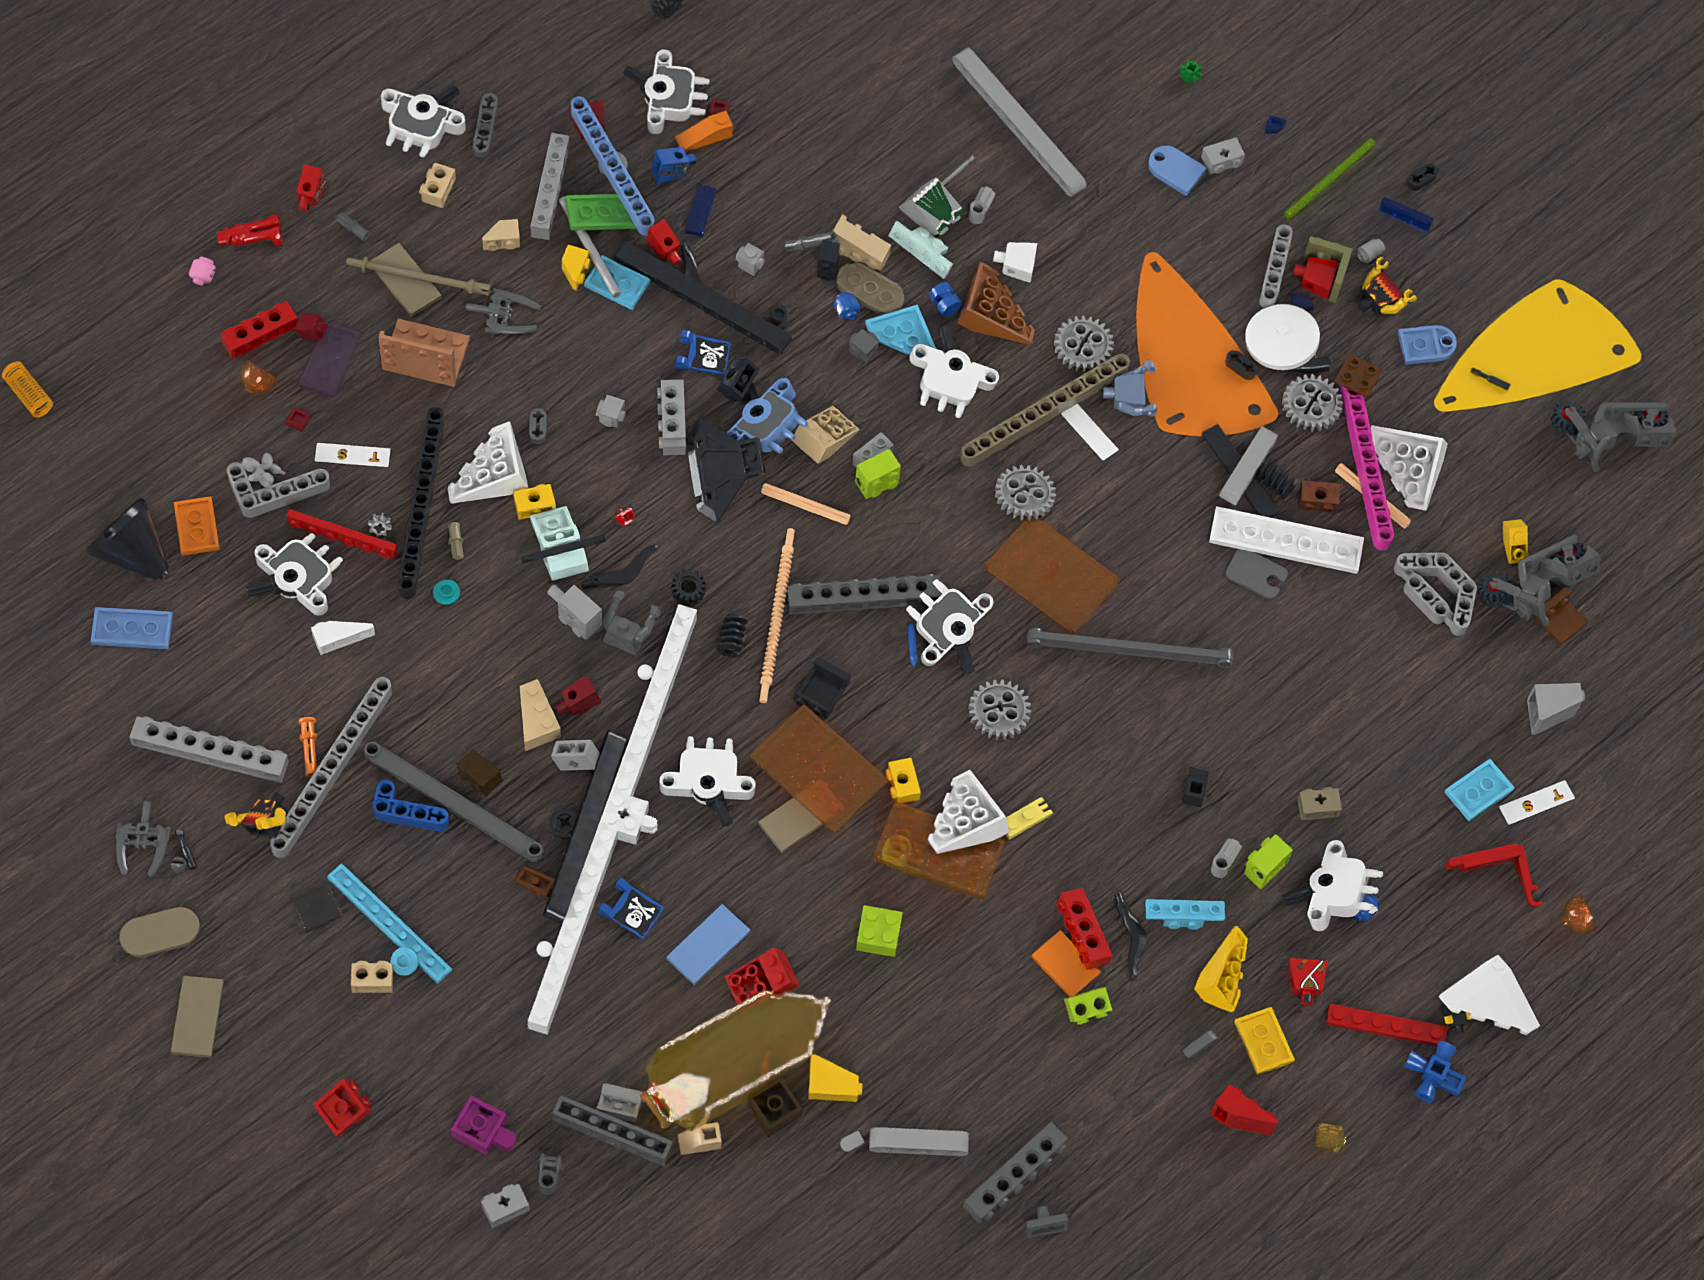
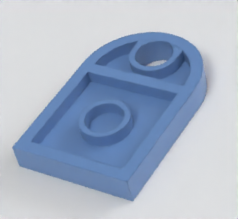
[1148,146,1207,196]
[1398,325,1457,365]

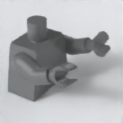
[603,590,660,656]

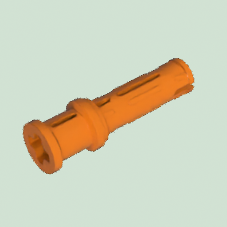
[298,717,317,777]

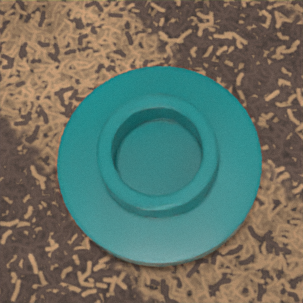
[433,580,460,605]

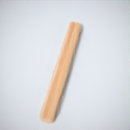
[1335,463,1411,528]
[761,483,850,525]

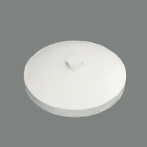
[1246,304,1320,370]

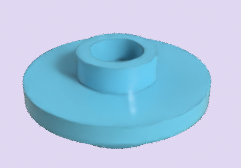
[391,947,418,975]

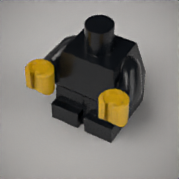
[1441,1003,1473,1034]

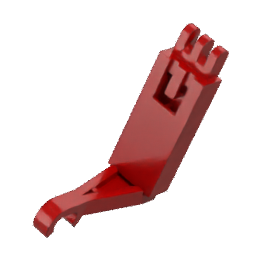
[1445,843,1543,908]

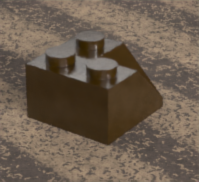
[747,1076,803,1137]

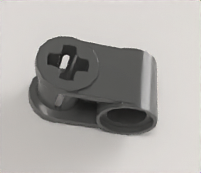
[539,1153,562,1195]

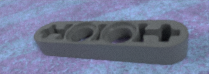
[473,93,498,158]

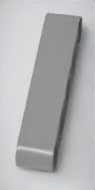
[1259,225,1293,308]
[1219,426,1279,506]
[869,1127,969,1156]

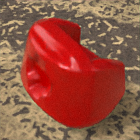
[614,507,635,526]

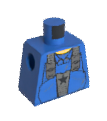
[651,147,696,184]

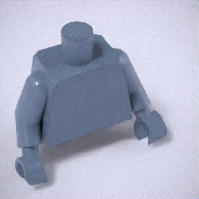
[1102,360,1158,416]

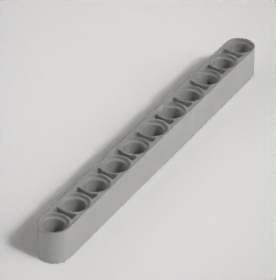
[952,48,1087,197]
[270,677,392,858]

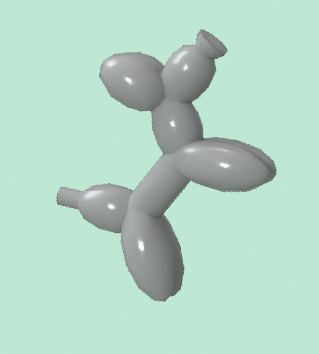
[241,453,286,487]

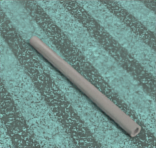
[559,196,621,298]

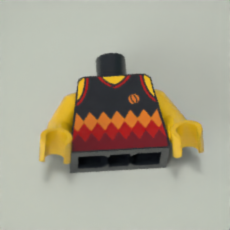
[1358,257,1417,315]
[225,792,288,838]

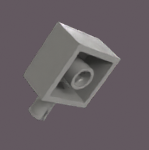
[547,585,602,640]

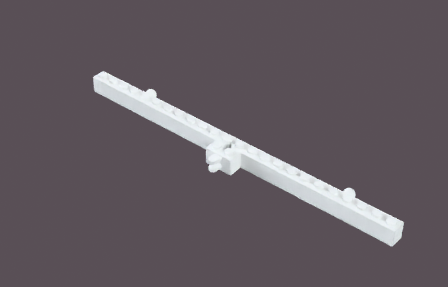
[528,605,697,1034]

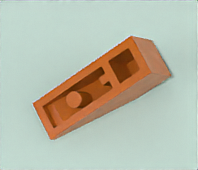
[675,111,733,152]

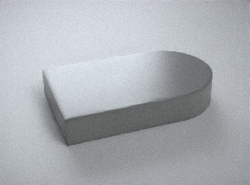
[840,1131,865,1152]

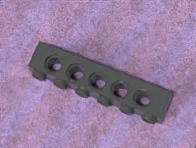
[552,1095,673,1167]
[963,1122,1068,1224]

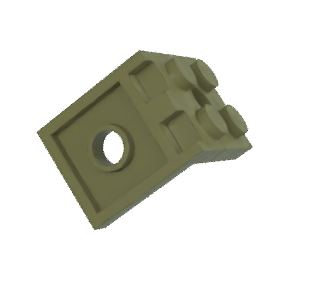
[1303,236,1352,303]

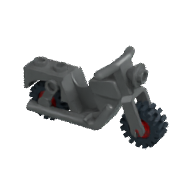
[1551,400,1677,472]
[1478,534,1601,627]

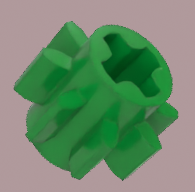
[1180,61,1202,83]

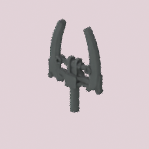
[466,288,541,334]
[116,801,171,878]

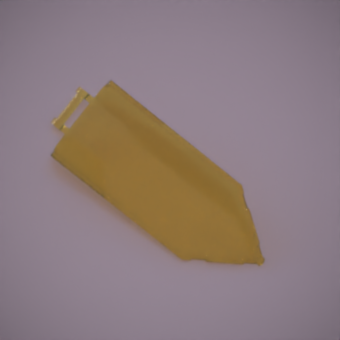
[640,990,831,1131]

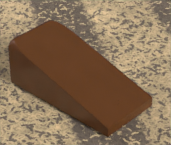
[514,866,555,900]

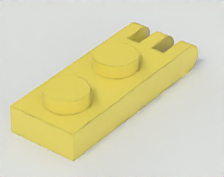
[1005,797,1053,840]

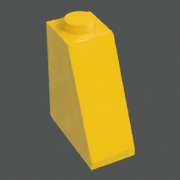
[809,1054,862,1102]

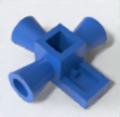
[1404,1041,1466,1103]

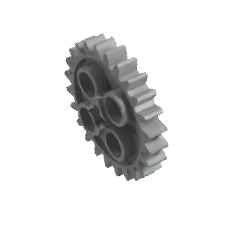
[1054,316,1114,372]
[1282,374,1343,431]
[995,465,1056,521]
[968,679,1031,740]

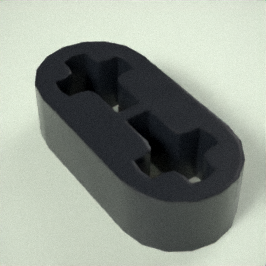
[1407,163,1438,190]
[1225,350,1257,380]

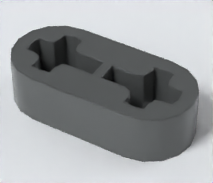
[529,408,547,444]
[1183,1030,1219,1060]

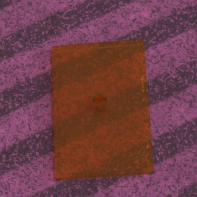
[984,516,1121,634]
[750,705,889,834]
[872,801,1005,901]

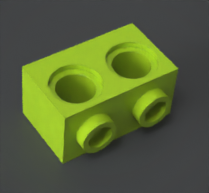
[1064,987,1112,1025]

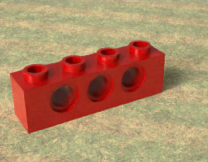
[221,301,298,359]
[1057,888,1113,970]

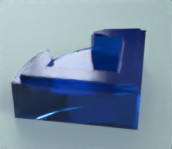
[1265,116,1287,134]
[1291,293,1314,311]

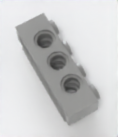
[657,380,686,455]

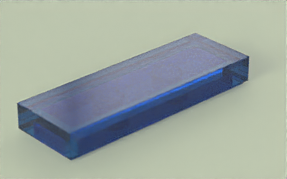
[685,184,717,237]
[1379,197,1434,232]

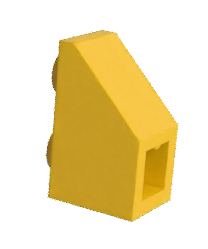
[562,245,591,290]
[1503,519,1528,564]

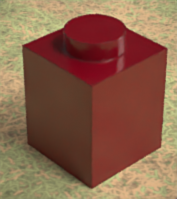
[295,314,328,341]

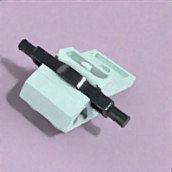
[521,506,606,581]

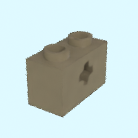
[1297,787,1342,821]

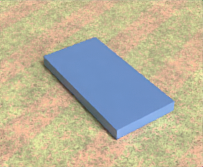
[90,607,173,649]
[666,904,751,986]

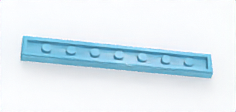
[327,863,452,984]

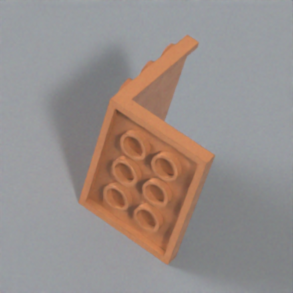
[379,319,470,387]

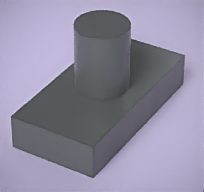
[1026,1206,1068,1239]

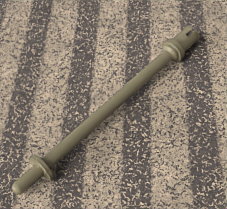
[346,256,491,296]

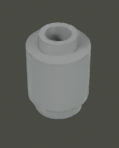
[1357,239,1385,263]

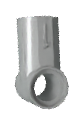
[968,187,995,224]
[1211,838,1242,878]

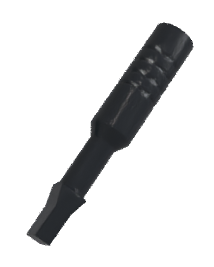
[1471,368,1511,391]
[175,829,197,870]

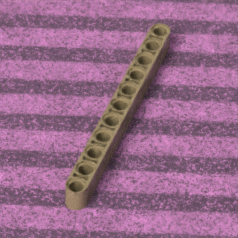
[960,354,1130,467]

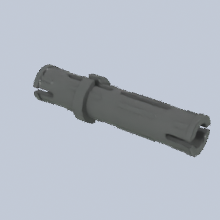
[785,231,837,252]

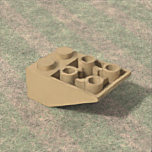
[792,406,859,464]

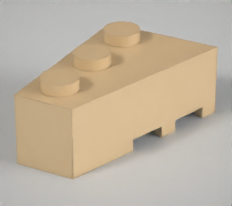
[832,214,891,271]
[520,679,561,751]

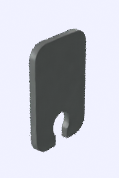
[1225,549,1288,599]

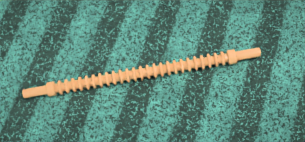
[759,528,795,703]

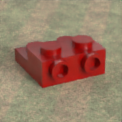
[313,1079,372,1137]

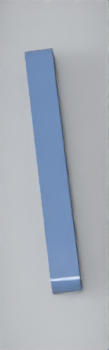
[571,96,654,236]

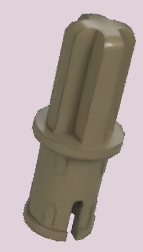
[448,522,464,560]

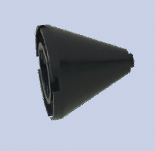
[85,497,169,580]

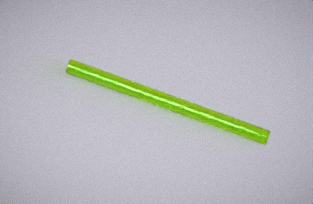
[1284,138,1376,219]

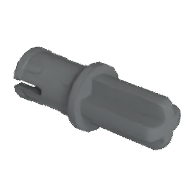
[336,213,370,241]

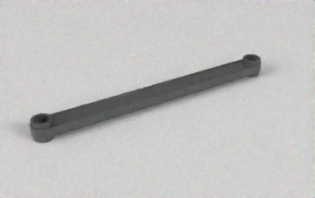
[1026,628,1234,668]
[364,742,544,862]

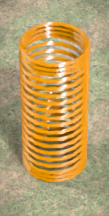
[2,361,53,417]

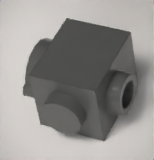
[849,329,879,363]

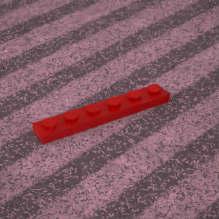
[287,509,398,559]
[1326,1004,1447,1046]

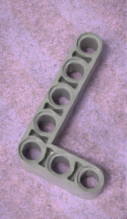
[227,462,330,518]

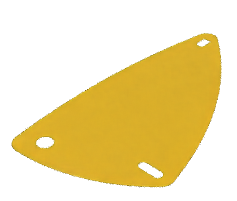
[1434,280,1641,412]

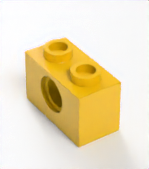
[513,484,556,520]
[885,758,921,805]

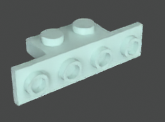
[889,221,953,279]

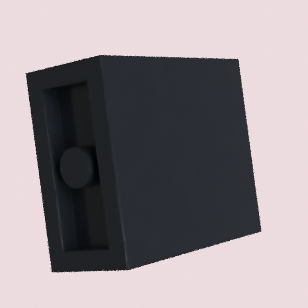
[794,657,851,719]

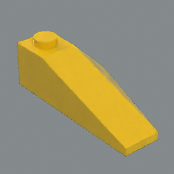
[1194,926,1248,1012]

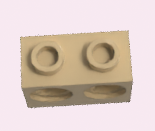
[419,163,456,208]
[351,961,393,993]

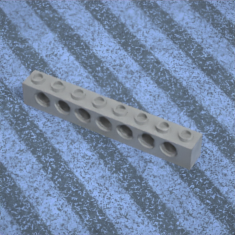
[129,716,289,783]

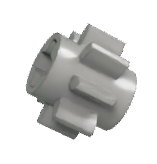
[368,513,392,538]

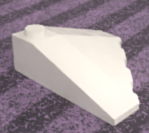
[448,421,528,503]
[1371,425,1447,511]
[928,770,1009,854]
[1439,955,1540,1035]

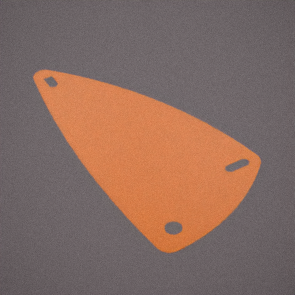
[1136,252,1278,437]

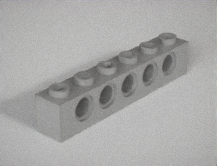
[531,133,570,240]

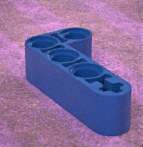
[373,780,449,831]

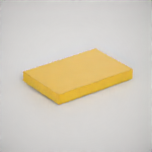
[1234,1007,1295,1075]

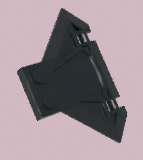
[686,418,766,523]

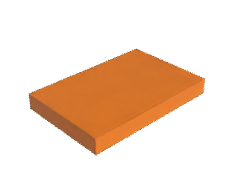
[173,496,220,556]
[1031,930,1101,997]

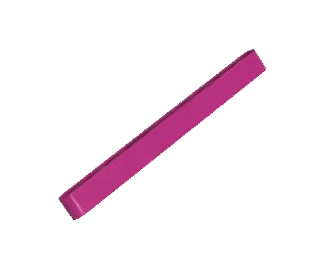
[1338,385,1394,551]

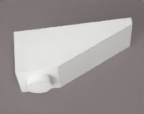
[311,621,375,655]

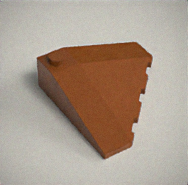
[957,262,1035,345]

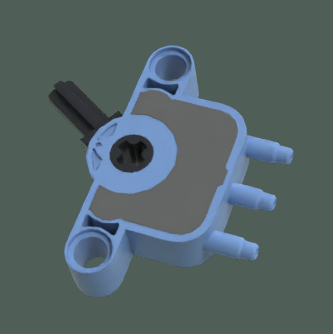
[726,378,808,453]

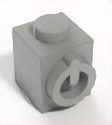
[735,243,765,276]
[596,395,626,428]

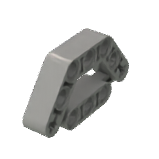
[1394,553,1477,636]

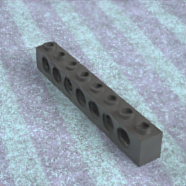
[787,574,942,615]

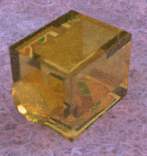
[1315,1123,1346,1152]

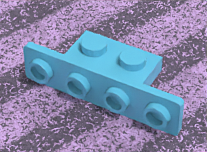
[1145,899,1225,930]

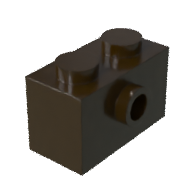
[456,749,503,796]

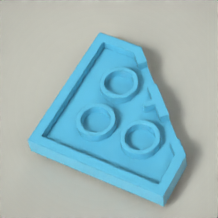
[865,305,936,358]

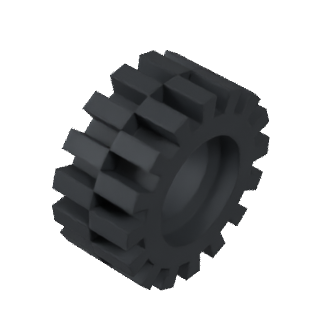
[651,0,683,20]
[671,569,706,606]

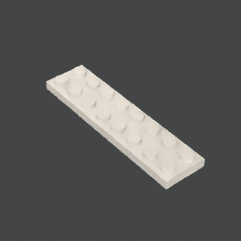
[1209,506,1364,574]

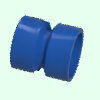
[929,282,962,317]

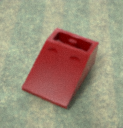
[725,948,799,1012]
[1210,1084,1278,1136]

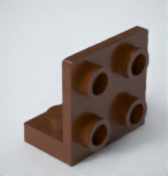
[1335,353,1383,397]
[1535,587,1588,644]

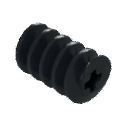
[1255,459,1296,500]
[717,614,748,657]

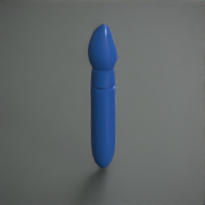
[908,623,918,667]

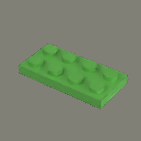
[565,194,640,231]

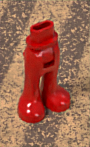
[217,213,283,247]

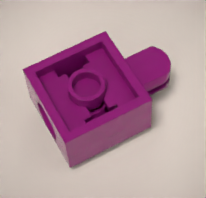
[451,1096,516,1155]

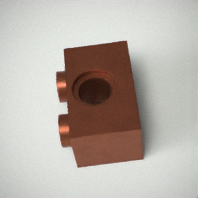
[1299,480,1340,513]

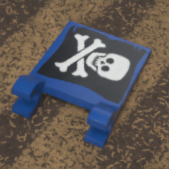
[675,330,731,376]
[598,877,664,940]

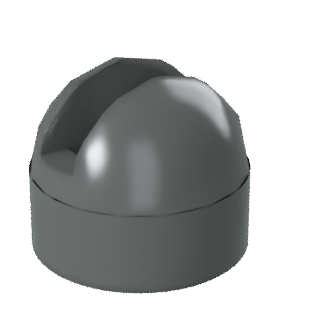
[170,856,187,874]

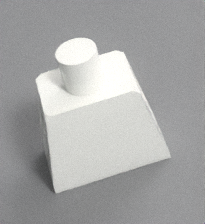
[993,243,1037,282]

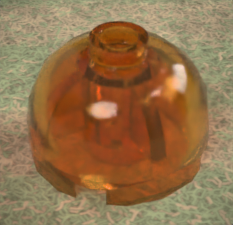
[240,360,278,395]
[1562,894,1597,934]

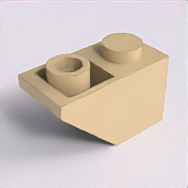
[482,219,520,251]
[678,1122,722,1155]

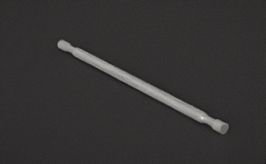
[942,156,974,186]

